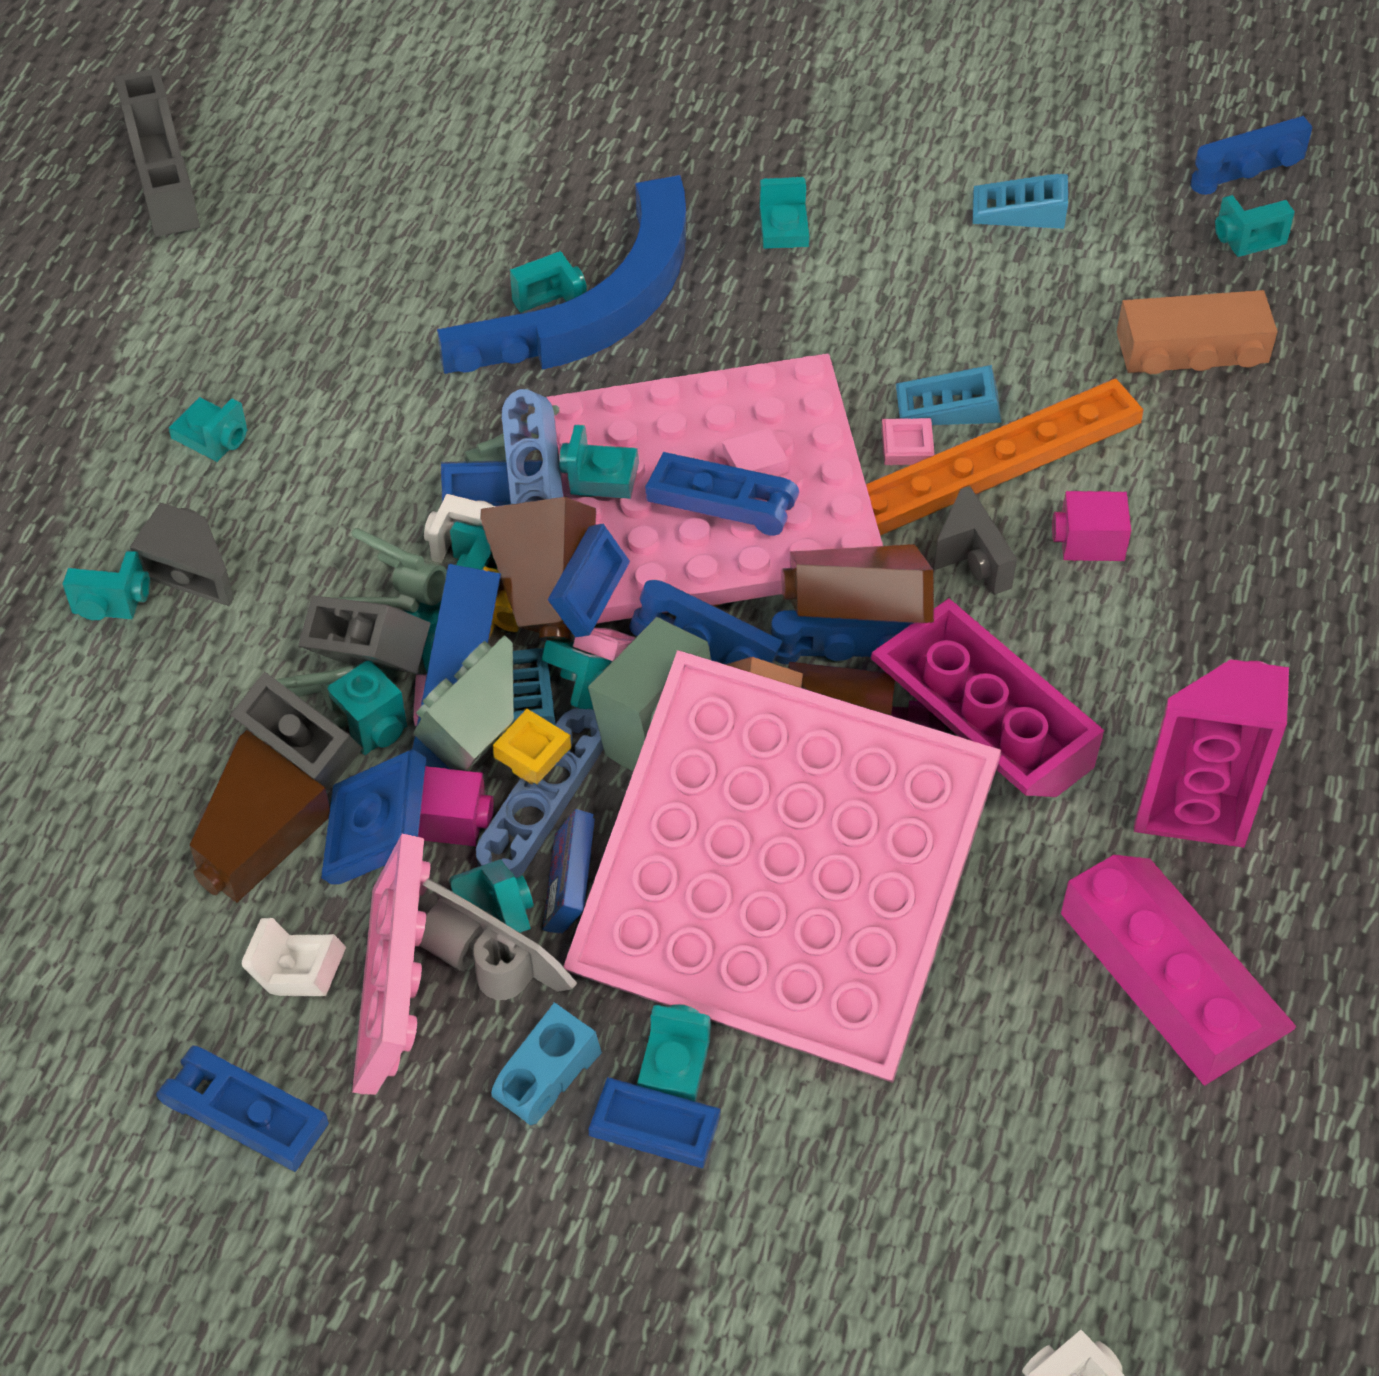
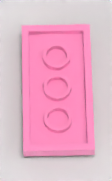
[352,834,430,1095]

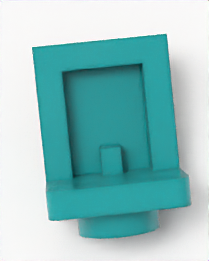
[510,251,587,313]
[62,551,150,620]
[328,661,407,755]
[449,859,534,933]

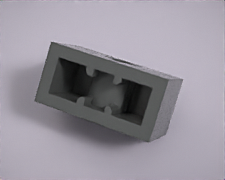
[298,595,430,674]

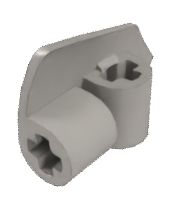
[419,879,577,1000]

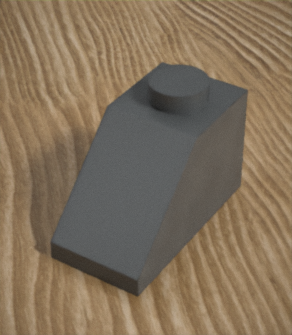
[130,502,234,606]
[230,671,362,790]

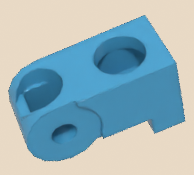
[491,1002,602,1125]

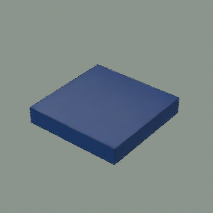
[321,749,426,885]

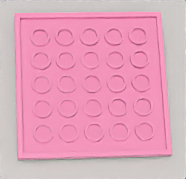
[546,354,883,624]
[563,650,1001,1083]

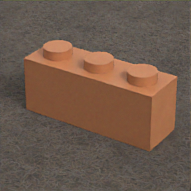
[1116,290,1278,374]

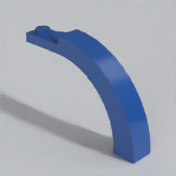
[437,175,686,374]

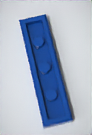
[412,564,501,769]

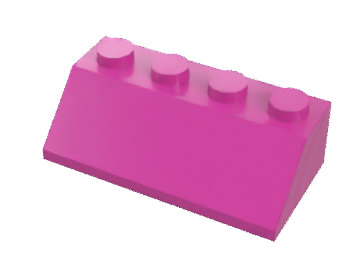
[871,598,1104,797]
[1134,659,1289,848]
[1061,855,1296,1086]

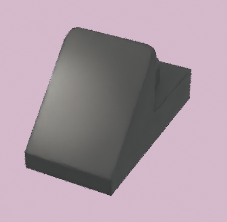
[933,486,1017,595]

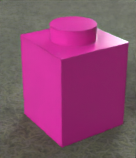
[1052,491,1131,561]
[418,766,494,847]

